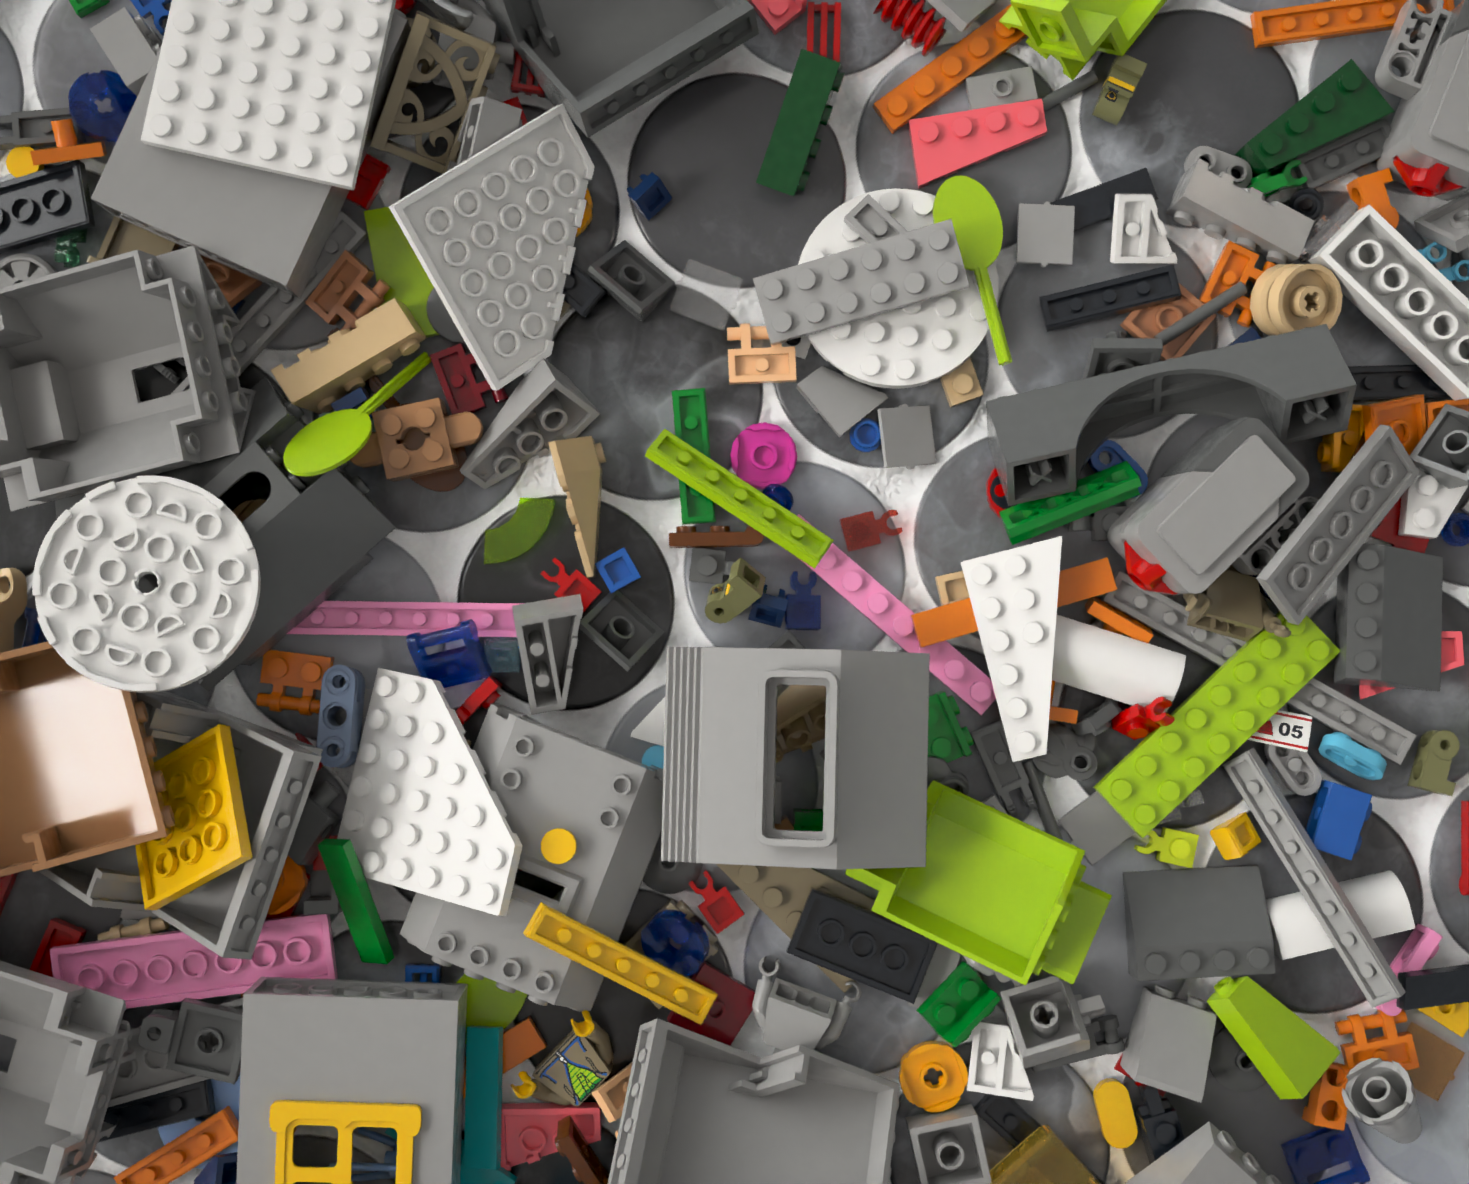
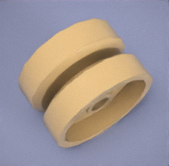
[1250,264,1343,336]

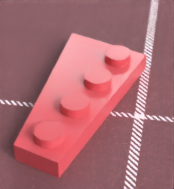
[908,99,1047,189]

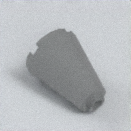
[1342,1058,1422,1144]

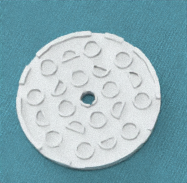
[798,188,998,389]
[32,475,261,693]

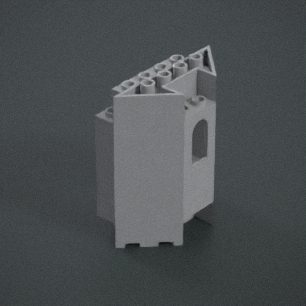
[0,245,256,511]
[0,961,136,1184]

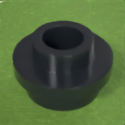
[1288,188,1324,220]

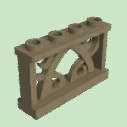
[370,10,500,174]

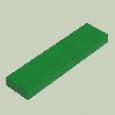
[672,388,716,525]
[317,839,395,964]

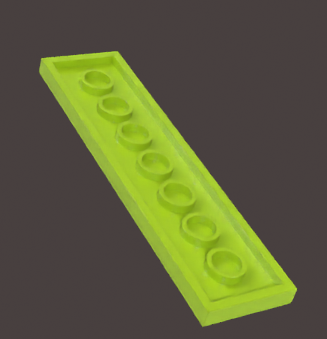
[1093,611,1340,838]

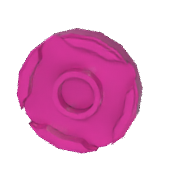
[730,422,797,490]

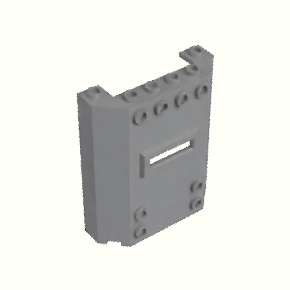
[400,703,663,1012]

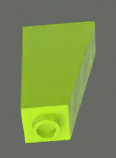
[1207,976,1341,1100]

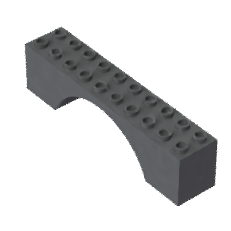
[986,324,1357,506]

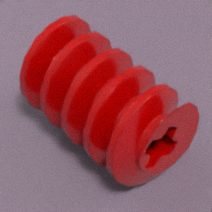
[873,0,947,57]

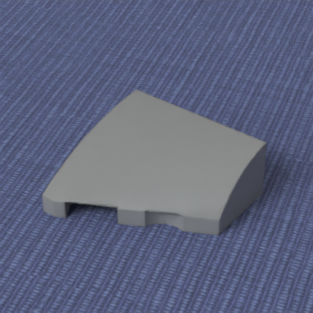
[796,366,888,438]

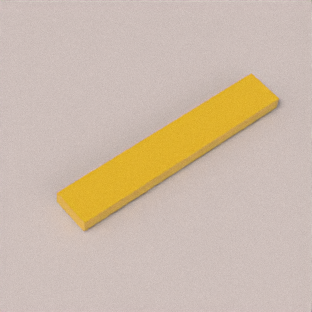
[523,902,718,1025]

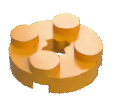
[899,1041,968,1112]

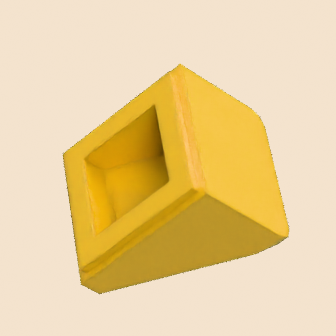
[1210,812,1262,860]

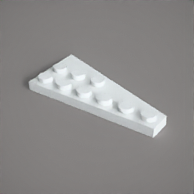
[961,536,1062,762]

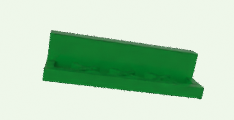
[999,461,1142,545]

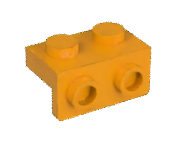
[1317,404,1364,473]

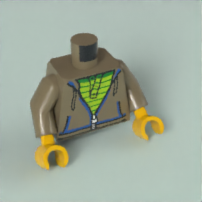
[511,1010,614,1107]

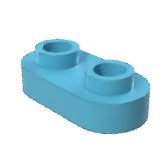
[1318,732,1387,780]

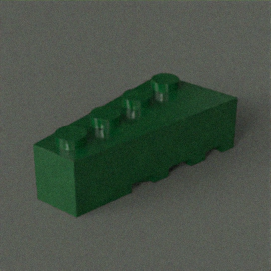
[756,49,845,196]
[1235,59,1394,178]

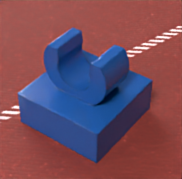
[595,547,641,594]

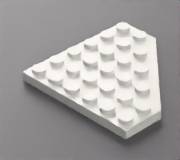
[389,104,595,391]
[337,668,522,916]

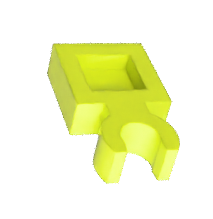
[1134,827,1199,868]

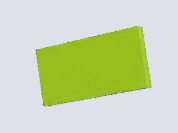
[364,207,439,337]

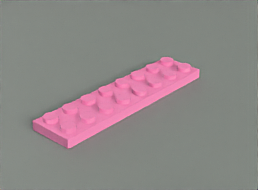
[50,914,338,1009]

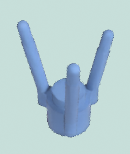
[329,1127,397,1181]

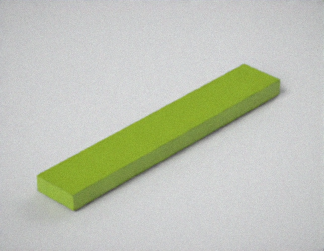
[645,429,834,569]

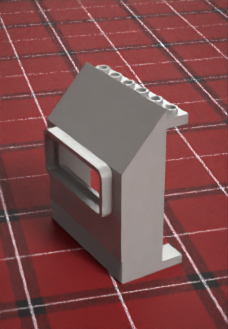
[661,647,930,869]

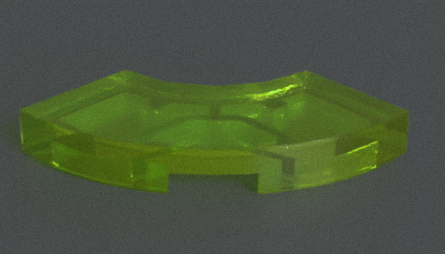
[484,498,555,564]

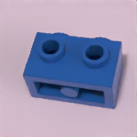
[1305,780,1372,860]

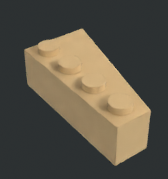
[271,298,427,414]

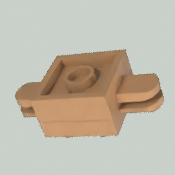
[350,398,483,482]

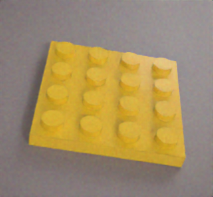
[135,724,253,910]

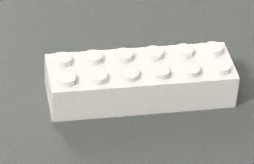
[1308,205,1469,401]

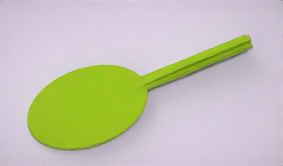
[933,175,1012,366]
[283,352,431,477]
[457,974,527,1044]

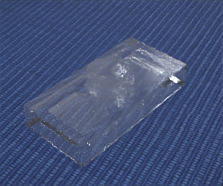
[1298,199,1359,263]

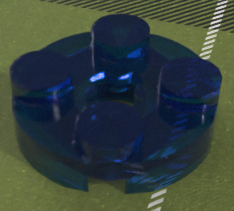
[68,70,137,142]
[641,910,710,977]

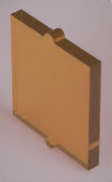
[1406,1022,1465,1101]

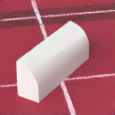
[1052,615,1186,713]
[1266,870,1415,960]

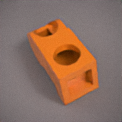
[1346,168,1399,228]
[1302,1062,1349,1131]

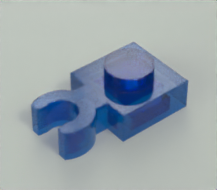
[785,571,821,631]

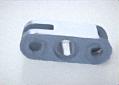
[316,665,365,768]

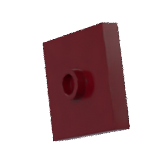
[667,960,755,1046]

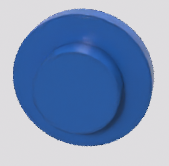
[849,418,881,452]

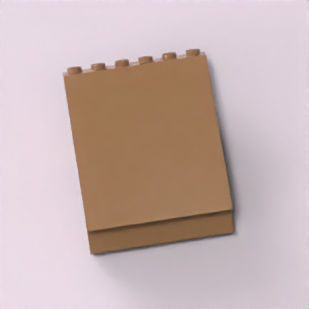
[0,641,175,877]

